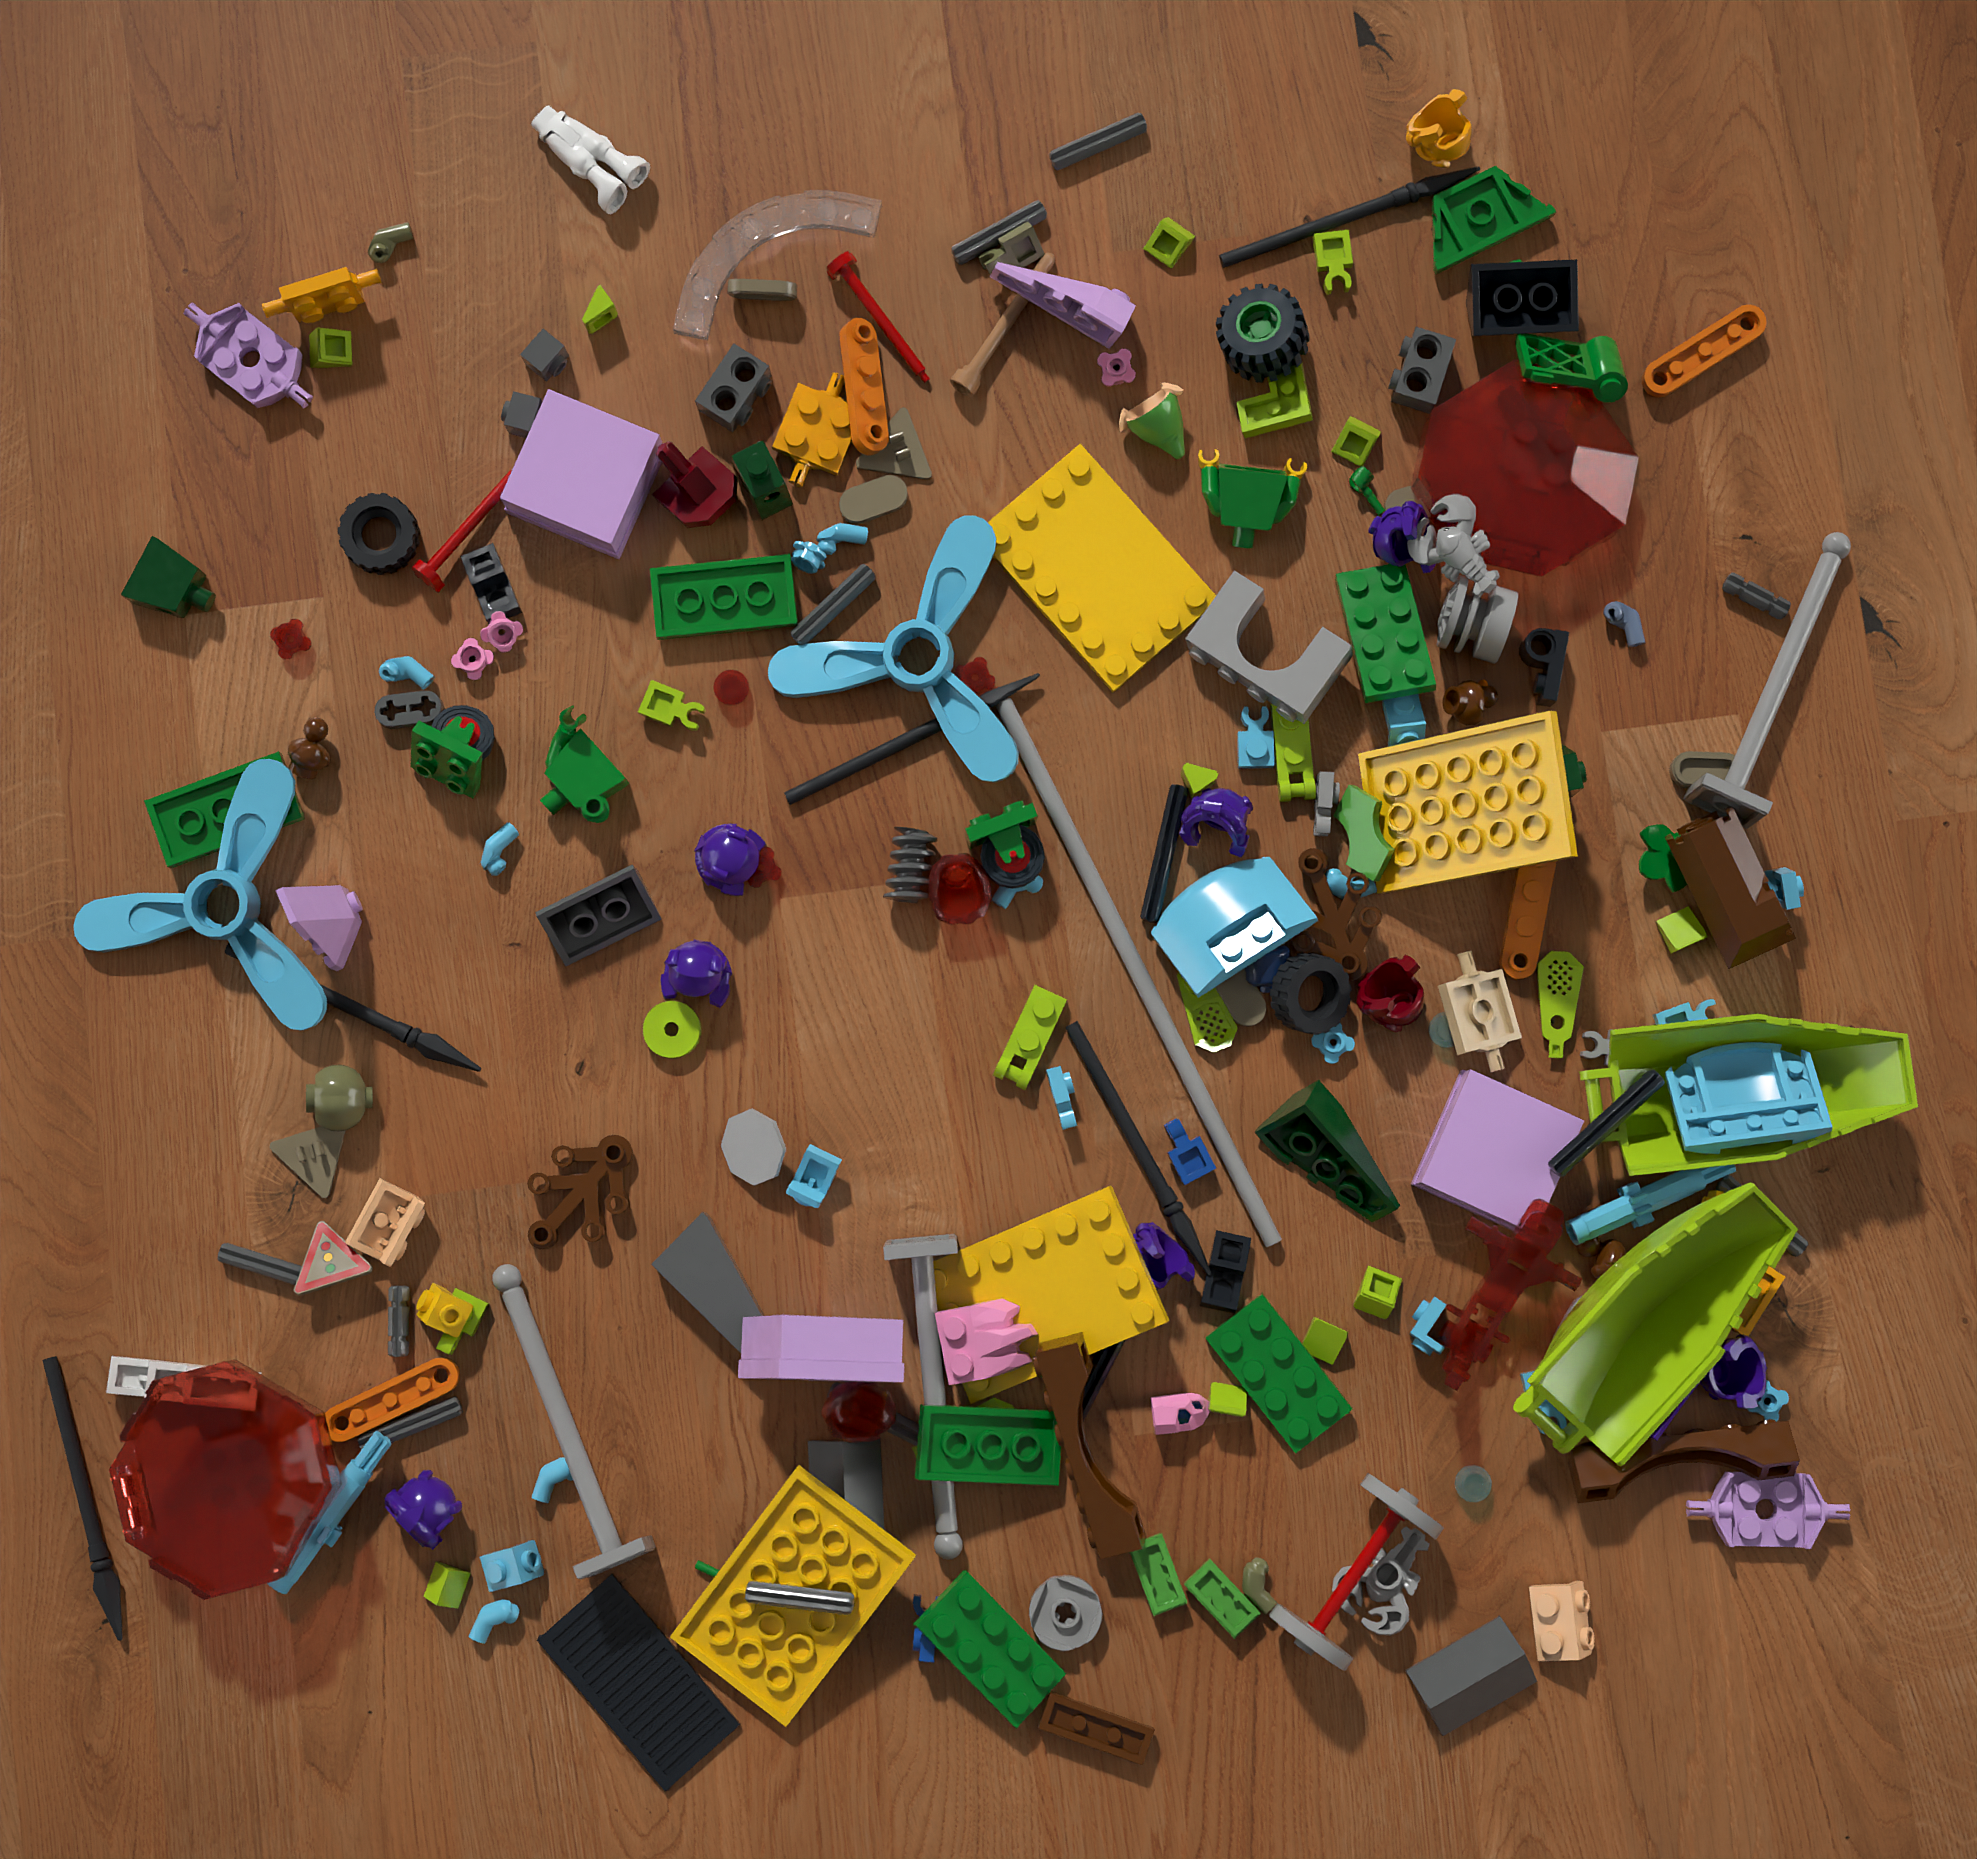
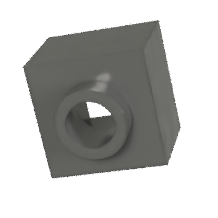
[520,329,569,382]
[501,391,542,438]

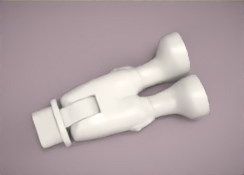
[531,105,650,214]

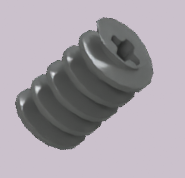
[883,827,938,903]

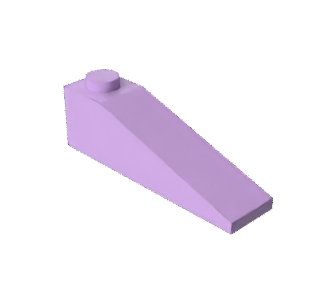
[989,262,1136,349]
[276,885,363,971]

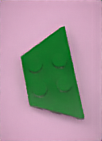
[1432,165,1557,275]

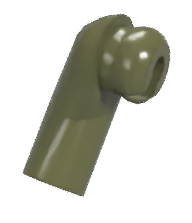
[368,222,413,263]
[1242,1557,1277,1615]

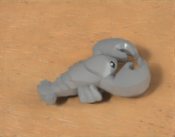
[1407,494,1500,596]
[1332,1526,1430,1636]

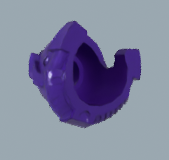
[1368,501,1436,573]
[1179,788,1253,858]
[694,823,766,896]
[661,939,732,1008]
[1133,1222,1195,1290]
[1700,1334,1767,1408]
[384,1470,462,1550]

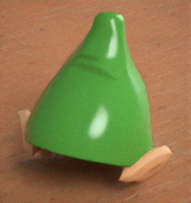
[1119,383,1185,459]

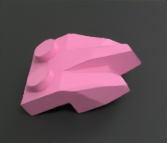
[935,1299,1038,1385]

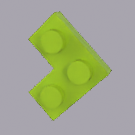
[1237,359,1313,438]

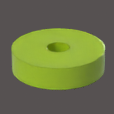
[643,1001,701,1059]

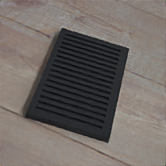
[537,1573,741,1791]

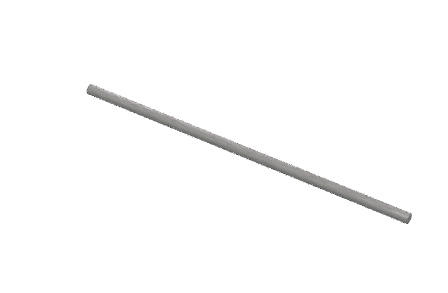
[996,698,1282,1248]

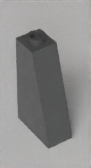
[651,1212,765,1353]

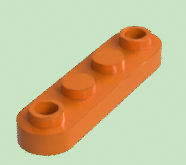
[1641,304,1767,398]
[839,318,889,456]
[1499,861,1557,980]
[322,1357,460,1442]

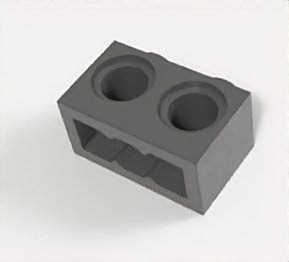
[1388,327,1456,414]
[695,344,772,432]

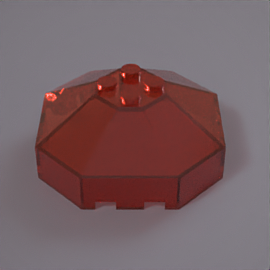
[1411,359,1639,577]
[109,1359,342,1600]

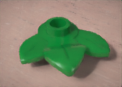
[1639,824,1687,892]

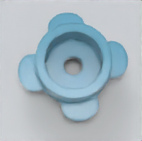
[791,541,826,573]
[1312,1023,1355,1064]
[1747,1380,1789,1421]

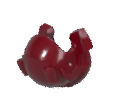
[1357,955,1425,1032]

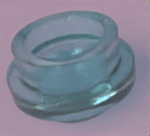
[1428,1012,1455,1048]
[1455,1465,1492,1502]

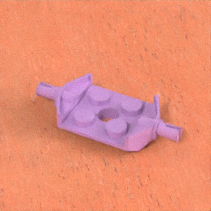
[184,303,313,408]
[1686,1472,1850,1549]

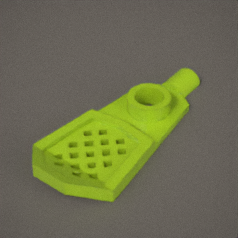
[1537,951,1584,1058]
[1177,973,1238,1053]

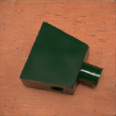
[731,440,793,520]
[121,536,216,618]

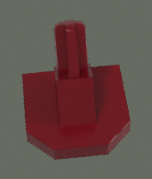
[652,441,738,528]

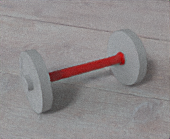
[1269,1473,1444,1671]

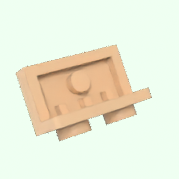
[345,1178,425,1267]
[1529,1581,1594,1661]

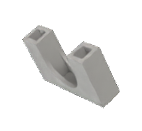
[1185,570,1353,724]

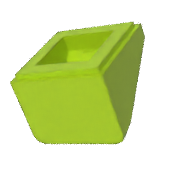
[1143,217,1195,269]
[582,285,618,334]
[309,327,352,368]
[1331,416,1381,467]
[1655,906,1708,953]
[1353,1265,1402,1319]
[1302,1317,1349,1365]
[1208,1382,1247,1417]

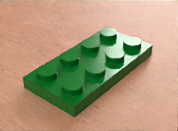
[650,554,798,640]
[1335,564,1436,703]
[144,751,305,869]
[1205,1292,1353,1454]
[915,1404,1061,1486]
[913,1570,1066,1729]

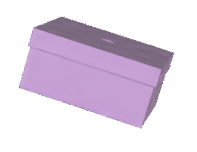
[500,389,664,559]
[1410,1069,1584,1237]
[738,1315,904,1382]

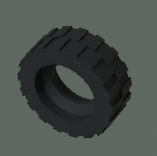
[337,493,420,575]
[1270,952,1352,1035]

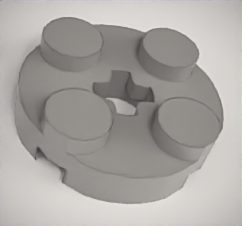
[1029,1575,1102,1651]

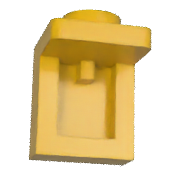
[416,1283,473,1337]

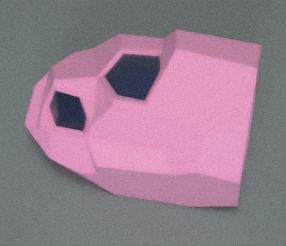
[1150,1393,1210,1435]

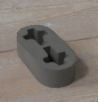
[374,691,445,729]

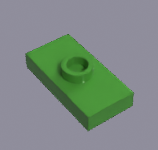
[1130,1533,1188,1616]
[1183,1558,1261,1639]

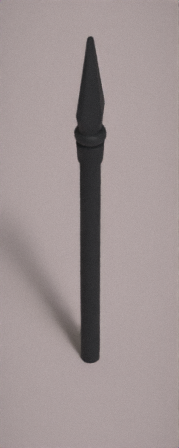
[1219,166,1480,268]
[784,673,1040,805]
[225,943,481,1072]
[1065,1021,1211,1276]
[42,1356,123,1641]

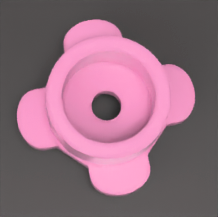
[1097,349,1136,387]
[480,611,523,652]
[451,638,494,680]

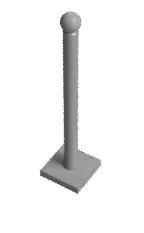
[1683,532,1851,829]
[883,1234,963,1560]
[492,1264,656,1580]

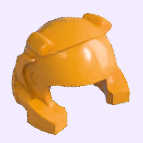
[1406,89,1472,168]

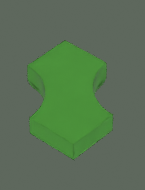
[1333,785,1395,881]

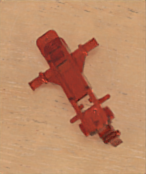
[1438,1199,1582,1391]

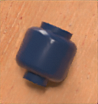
[1245,944,1291,993]

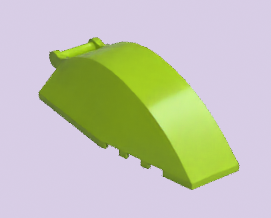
[1579,1014,1918,1176]
[1513,1182,1798,1466]

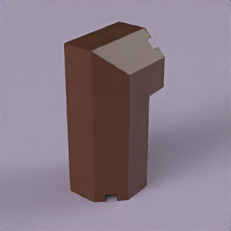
[1664,806,1796,969]

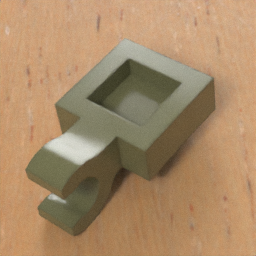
[978,221,1045,275]

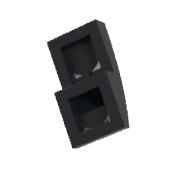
[461,543,523,624]
[1200,1230,1252,1314]

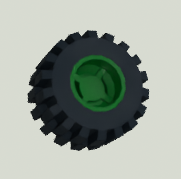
[1216,284,1310,383]

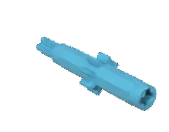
[1565,1165,1736,1245]
[265,1431,392,1594]

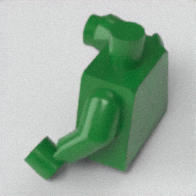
[540,705,629,823]

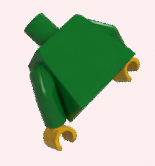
[1198,449,1307,548]

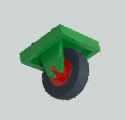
[410,705,495,799]
[965,800,1045,889]

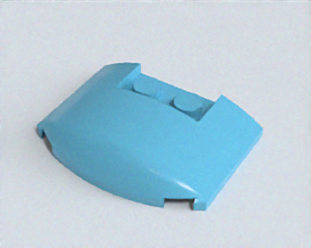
[1151,857,1318,998]
[1665,1042,1833,1154]

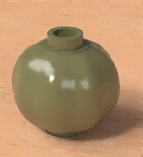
[306,1065,373,1131]

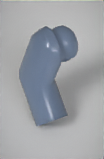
[1603,601,1646,647]

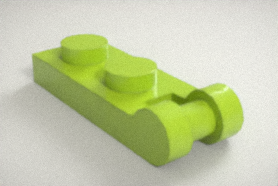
[1270,704,1316,802]
[993,985,1067,1090]

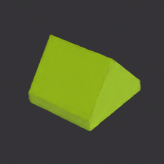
[1180,763,1218,799]
[424,1561,471,1609]

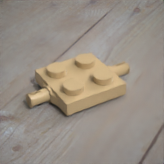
[1438,951,1522,1072]

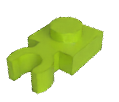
[1313,230,1353,295]
[638,680,706,731]

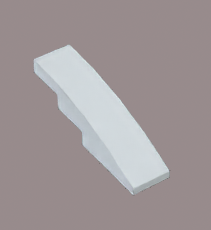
[106,1356,262,1409]

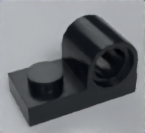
[1519,628,1569,707]

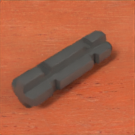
[1722,573,1791,619]
[388,1286,410,1357]

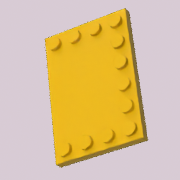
[988,443,1216,693]
[1358,711,1578,894]
[933,1185,1169,1404]
[670,1465,916,1727]

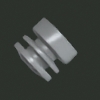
[1437,575,1518,664]

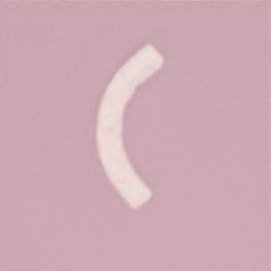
[673,190,882,341]

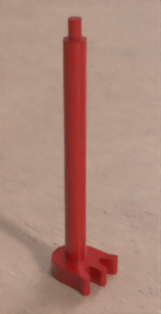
[826,251,930,383]
[412,470,512,593]

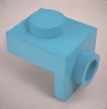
[1382,694,1426,747]
[1764,867,1804,910]
[786,1144,842,1208]
[1409,1296,1446,1356]
[480,1540,544,1592]

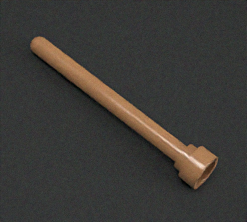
[950,252,1055,397]

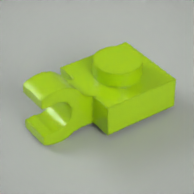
[436,1288,489,1355]

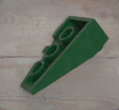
[1255,1080,1400,1222]

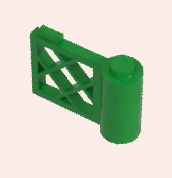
[1515,334,1628,403]

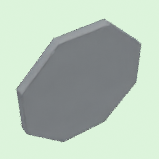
[721,1108,786,1186]

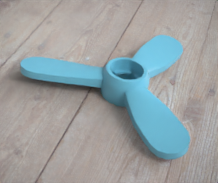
[768,515,1019,783]
[74,759,327,1030]

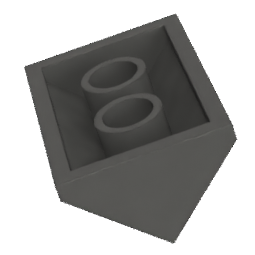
[535,865,662,966]
[808,1437,884,1529]
[1405,1616,1537,1736]

